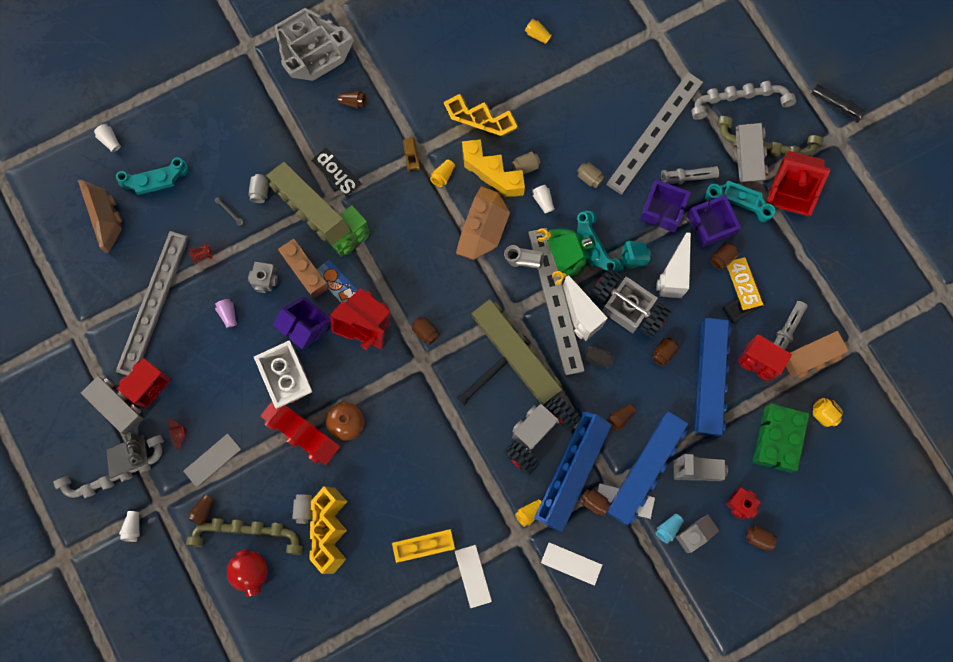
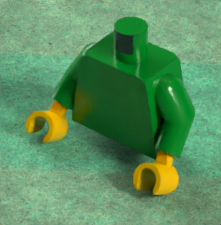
[536,228,596,285]

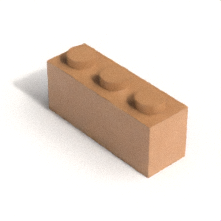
[278,239,329,300]
[786,331,849,379]

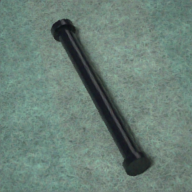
[457,335,531,406]

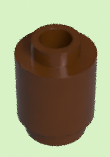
[710,242,738,270]
[412,317,440,345]
[651,337,679,367]
[581,488,612,516]
[745,525,777,551]

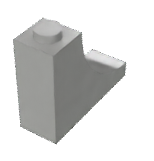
[674,454,728,481]

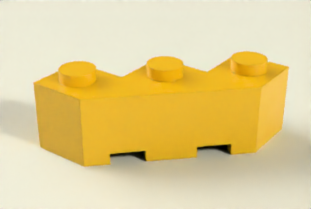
[443,94,519,136]
[462,139,525,198]
[310,486,348,574]

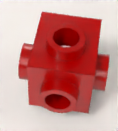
[726,487,761,519]

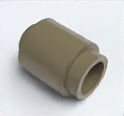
[512,151,540,175]
[577,162,605,189]

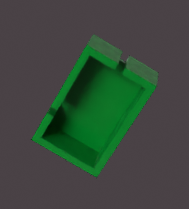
[753,404,809,473]

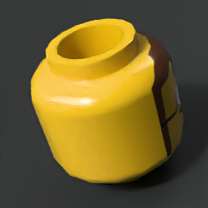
[813,398,843,427]

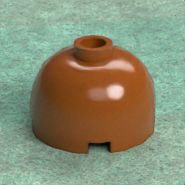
[326,402,365,441]

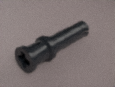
[811,84,867,123]

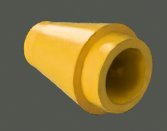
[524,19,552,44]
[430,160,455,187]
[515,499,542,527]

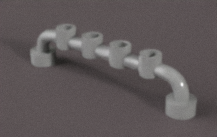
[691,81,797,120]
[53,435,164,499]

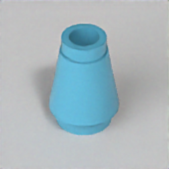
[656,514,684,544]

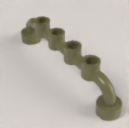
[717,116,823,157]
[186,518,303,555]

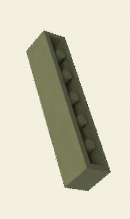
[266,162,350,245]
[471,299,562,406]

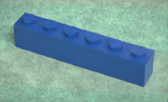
[695,318,731,437]
[606,411,688,526]
[534,412,612,532]

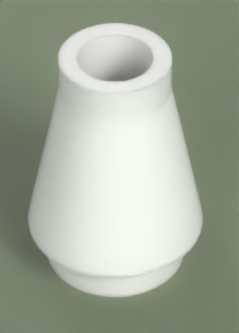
[94,124,121,152]
[532,185,555,214]
[119,511,140,542]

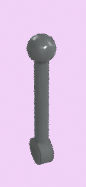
[215,197,244,227]

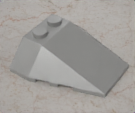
[275,8,354,81]

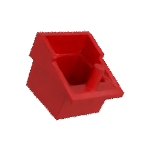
[767,150,830,216]
[330,288,390,350]

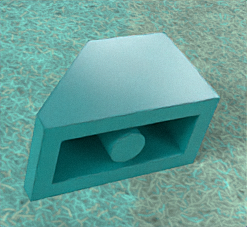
[621,241,651,270]

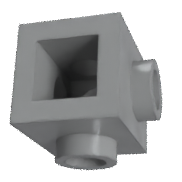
[248,262,278,293]

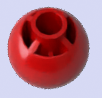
[227,549,268,597]

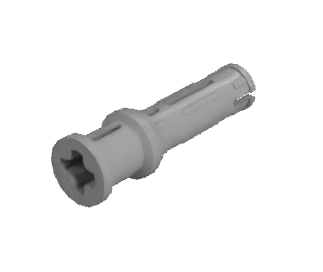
[661,166,719,185]
[774,301,808,350]

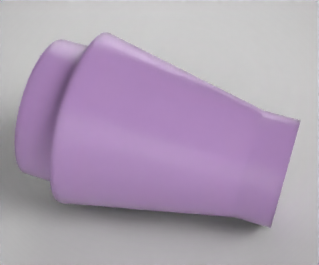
[215,298,237,328]

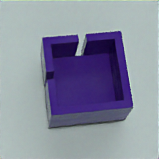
[639,179,691,232]
[687,195,741,248]
[273,296,331,349]

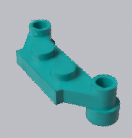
[116,157,189,195]
[705,181,776,222]
[577,211,624,273]

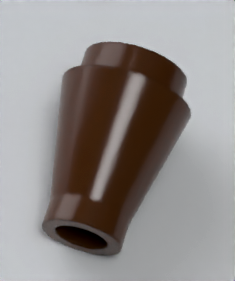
[338,91,366,109]
[607,404,636,431]
[188,494,214,526]

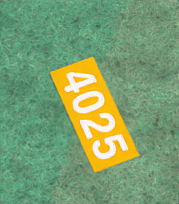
[727,257,763,310]

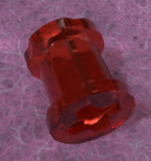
[189,242,213,265]

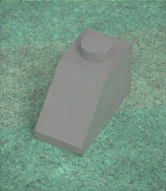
[675,514,719,553]

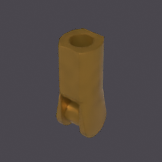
[403,138,420,172]

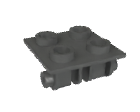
[107,431,148,479]

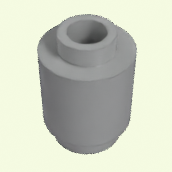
[248,174,269,203]
[292,495,313,524]

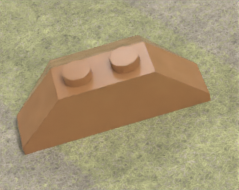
[78,179,122,253]
[456,186,510,260]

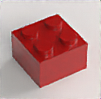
[737,334,792,381]
[117,358,172,409]

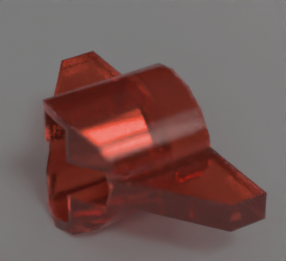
[167,418,187,449]

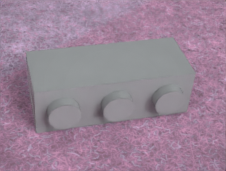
[735,123,768,183]
[81,376,144,435]

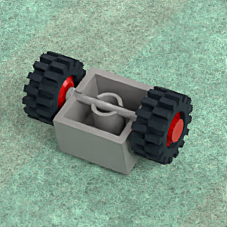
[590,267,672,338]
[503,395,581,476]

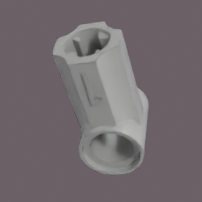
[504,245,544,269]

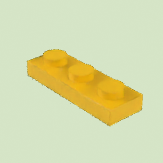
[392,529,455,563]

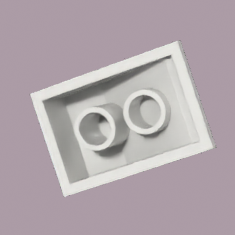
[656,233,691,298]
[562,275,607,341]
[254,340,312,409]

